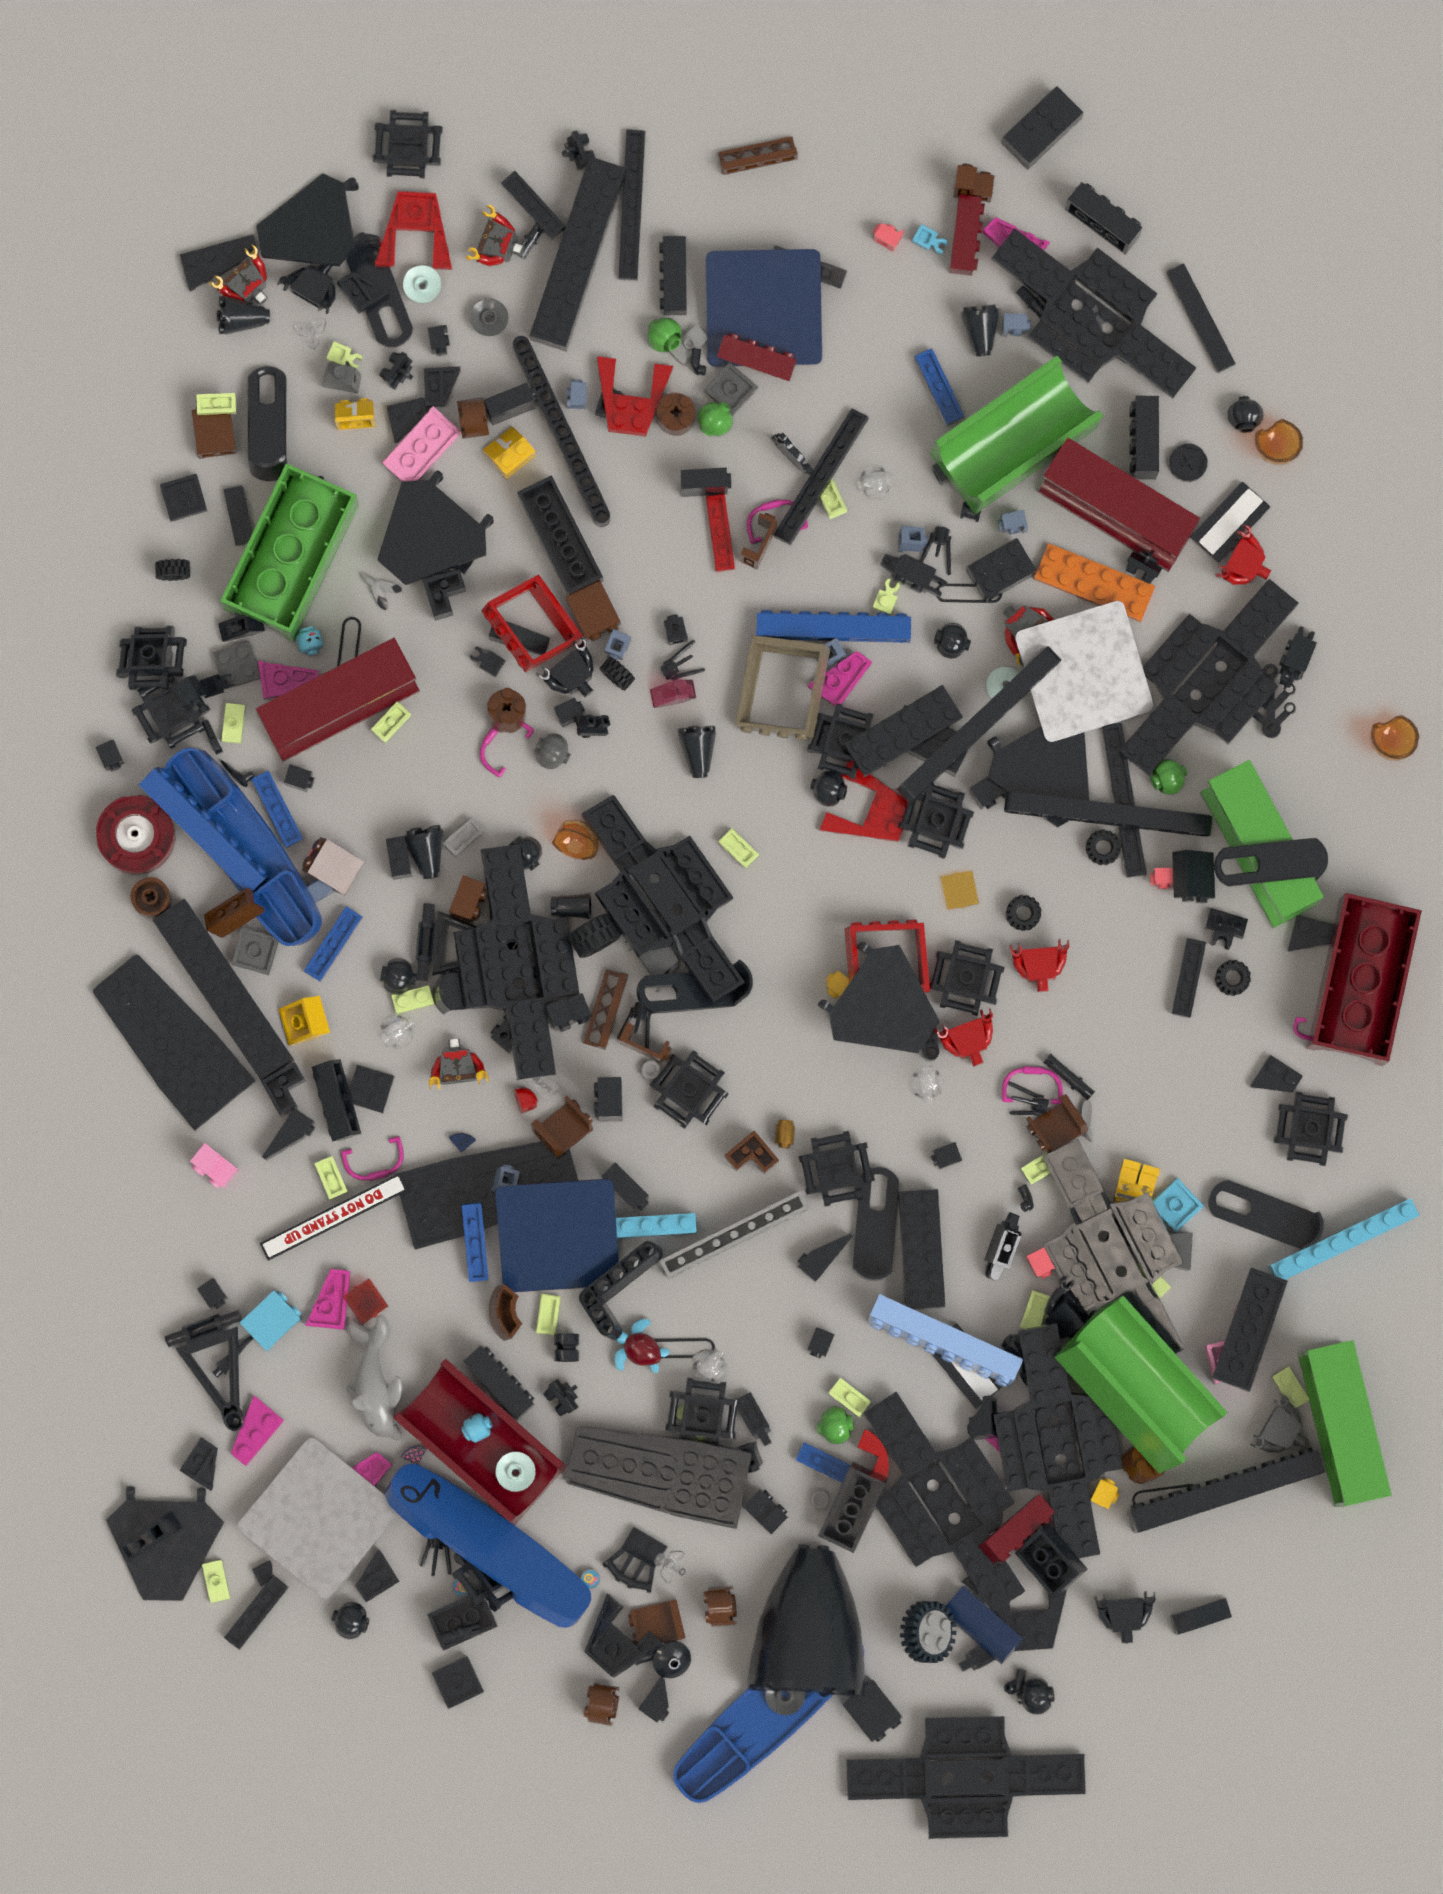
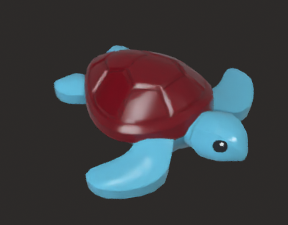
[615,1319,670,1373]

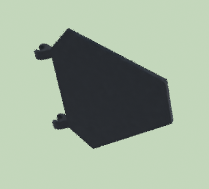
[256,173,369,267]
[377,470,494,585]
[987,726,1089,828]
[818,942,940,1053]
[106,1486,224,1601]

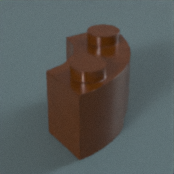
[489,1284,523,1341]

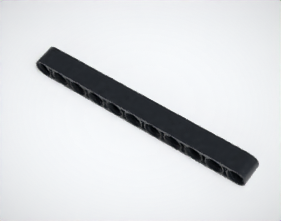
[513,336,611,527]
[897,646,1062,803]
[1004,791,1213,837]

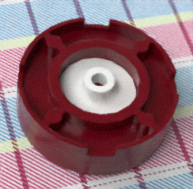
[96,795,176,875]

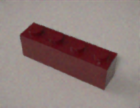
[949,194,985,276]
[717,332,797,382]
[979,1494,1055,1564]

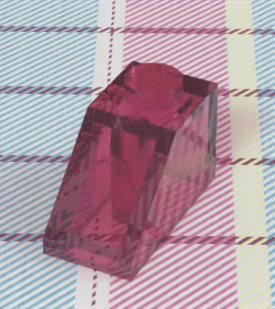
[650,679,696,708]

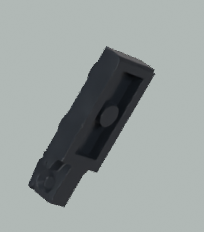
[737,1392,772,1446]
[959,1646,995,1672]

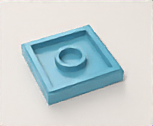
[1153,1178,1204,1233]

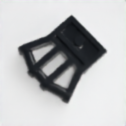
[602,1527,667,1593]

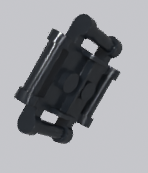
[372,110,443,179]
[116,625,187,690]
[131,675,211,749]
[807,703,874,780]
[898,783,974,859]
[929,940,1005,1016]
[650,1050,729,1129]
[1273,1091,1348,1166]
[798,1130,875,1207]
[665,1377,740,1445]
[452,1553,513,1612]

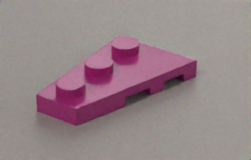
[982,217,1050,250]

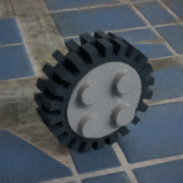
[900,1601,956,1663]

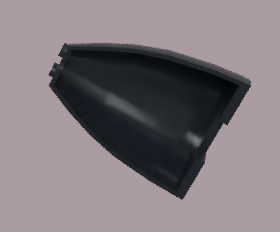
[746,1544,865,1697]

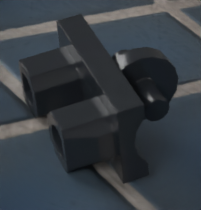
[562,131,595,170]
[379,352,413,390]
[1126,549,1163,584]
[573,715,611,738]
[543,1379,579,1416]

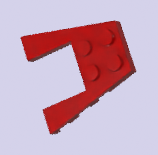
[375,191,452,270]
[597,356,673,437]
[819,763,908,842]

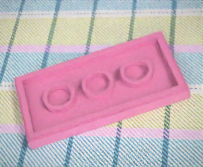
[382,406,461,481]

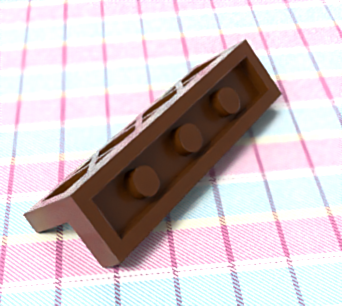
[718,136,798,175]
[583,969,628,1050]

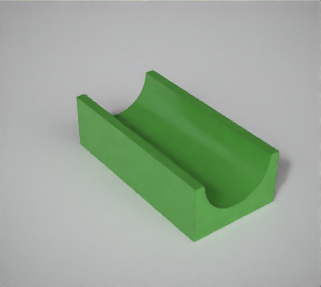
[930,356,1103,515]
[220,463,359,642]
[1200,759,1324,928]
[1055,1296,1228,1474]
[1298,1340,1392,1507]

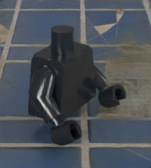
[277,265,336,314]
[536,637,594,698]
[1043,1277,1097,1339]
[1094,1591,1156,1643]

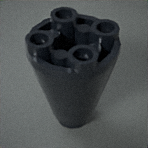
[216,296,270,335]
[961,305,999,357]
[678,725,716,778]
[405,825,443,879]

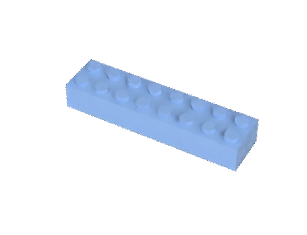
[867,1294,1023,1387]

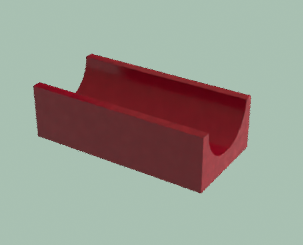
[1038,437,1200,572]
[256,637,420,762]
[1307,893,1422,1066]
[393,1358,567,1525]

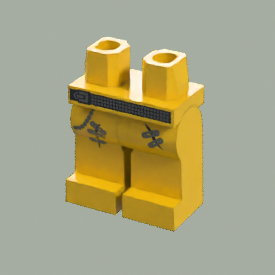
[1113,1159,1160,1202]

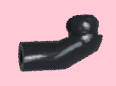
[1004,1669,1027,1695]

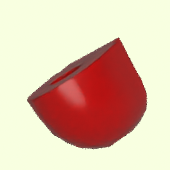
[514,1087,538,1113]

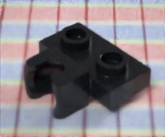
[1205,908,1248,950]

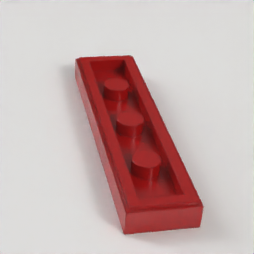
[706,494,735,572]

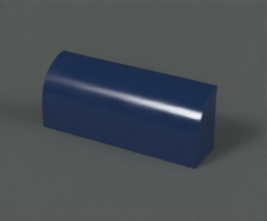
[945,1586,1023,1665]

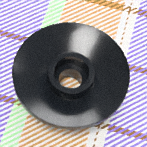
[652,1641,691,1678]

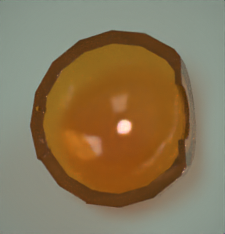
[1255,419,1303,465]
[1370,715,1420,761]
[552,819,599,860]

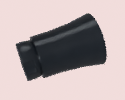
[550,893,592,920]

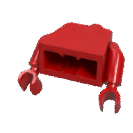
[1215,525,1272,585]
[1009,939,1070,992]
[934,1008,993,1067]

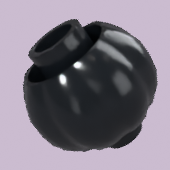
[1227,396,1264,433]
[934,623,971,659]
[810,770,848,807]
[508,836,542,871]
[380,958,417,995]
[331,1602,370,1640]
[1017,1678,1055,1715]

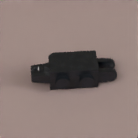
[880,554,948,597]
[1278,626,1317,688]
[984,1212,1021,1281]

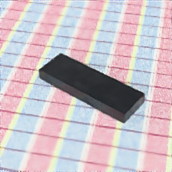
[223,485,253,546]

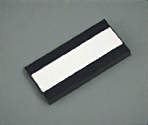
[1190,481,1271,563]
[932,1323,1002,1409]

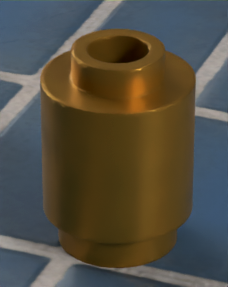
[775,1120,795,1149]

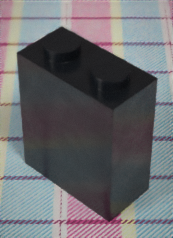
[484,383,537,425]
[681,467,732,497]
[1172,850,1215,904]
[602,1162,649,1212]
[842,1679,903,1743]

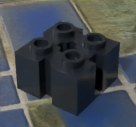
[743,1490,788,1535]

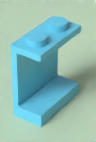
[240,1290,302,1352]

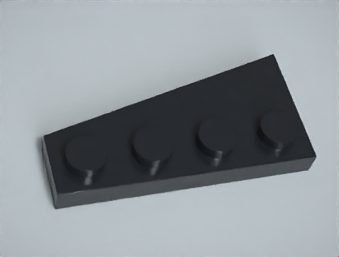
[180,235,259,292]

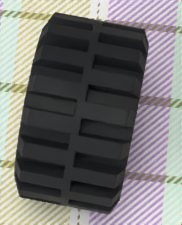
[568,913,622,958]

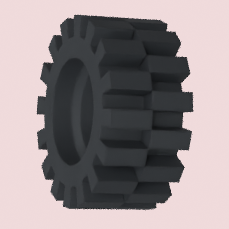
[155,559,190,581]
[599,656,635,691]
[1086,829,1121,866]
[1006,895,1042,931]
[1215,960,1251,996]

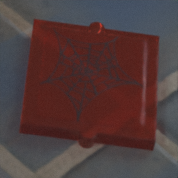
[343,1278,388,1325]

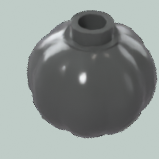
[534,733,571,769]

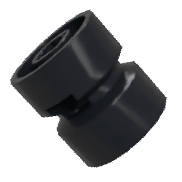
[554,1333,579,1362]

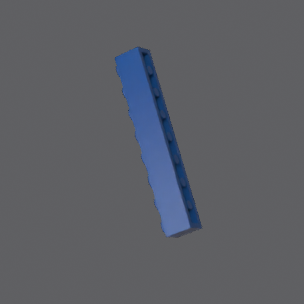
[756,610,911,643]
[139,767,269,892]

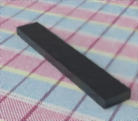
[1167,263,1236,373]

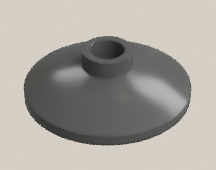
[470,299,508,336]
[766,1691,805,1715]

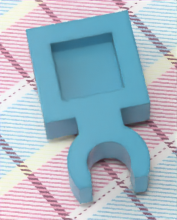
[912,224,948,255]

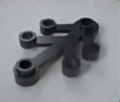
[1253,664,1296,738]

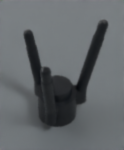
[920,526,952,575]
[660,640,705,681]
[617,1002,651,1049]
[1008,1081,1049,1116]
[420,1537,452,1576]

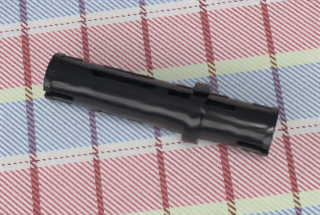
[1043,1054,1095,1101]

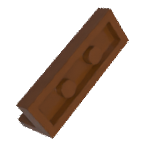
[204,887,265,938]

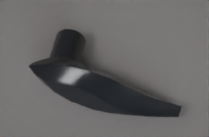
[221,760,254,787]

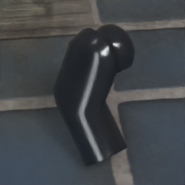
[690,348,706,376]
[1018,1184,1034,1212]

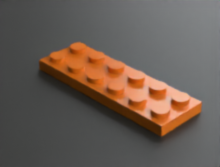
[1034,543,1155,622]

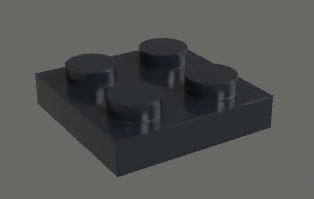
[160,473,208,522]
[349,1065,395,1114]
[432,1656,484,1709]

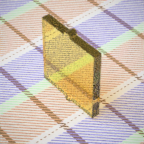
[941,871,979,910]

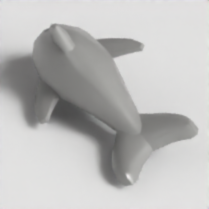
[346,1314,402,1440]

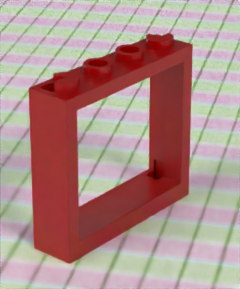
[481,574,583,673]
[844,920,930,994]

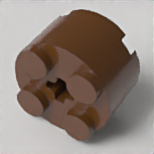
[657,393,695,436]
[457,397,489,439]
[487,688,526,733]
[130,877,172,919]
[1122,1446,1165,1484]
[703,1585,737,1627]
[584,1683,619,1726]

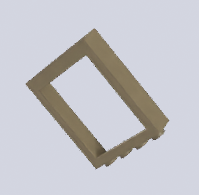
[735,635,830,741]

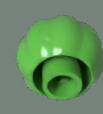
[647,318,682,352]
[698,402,733,437]
[1150,759,1187,795]
[817,1407,854,1444]

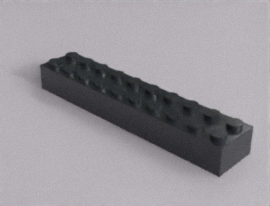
[529,156,626,352]
[153,898,295,1080]
[1127,1448,1325,1533]

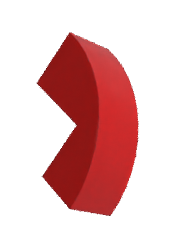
[857,1429,889,1477]

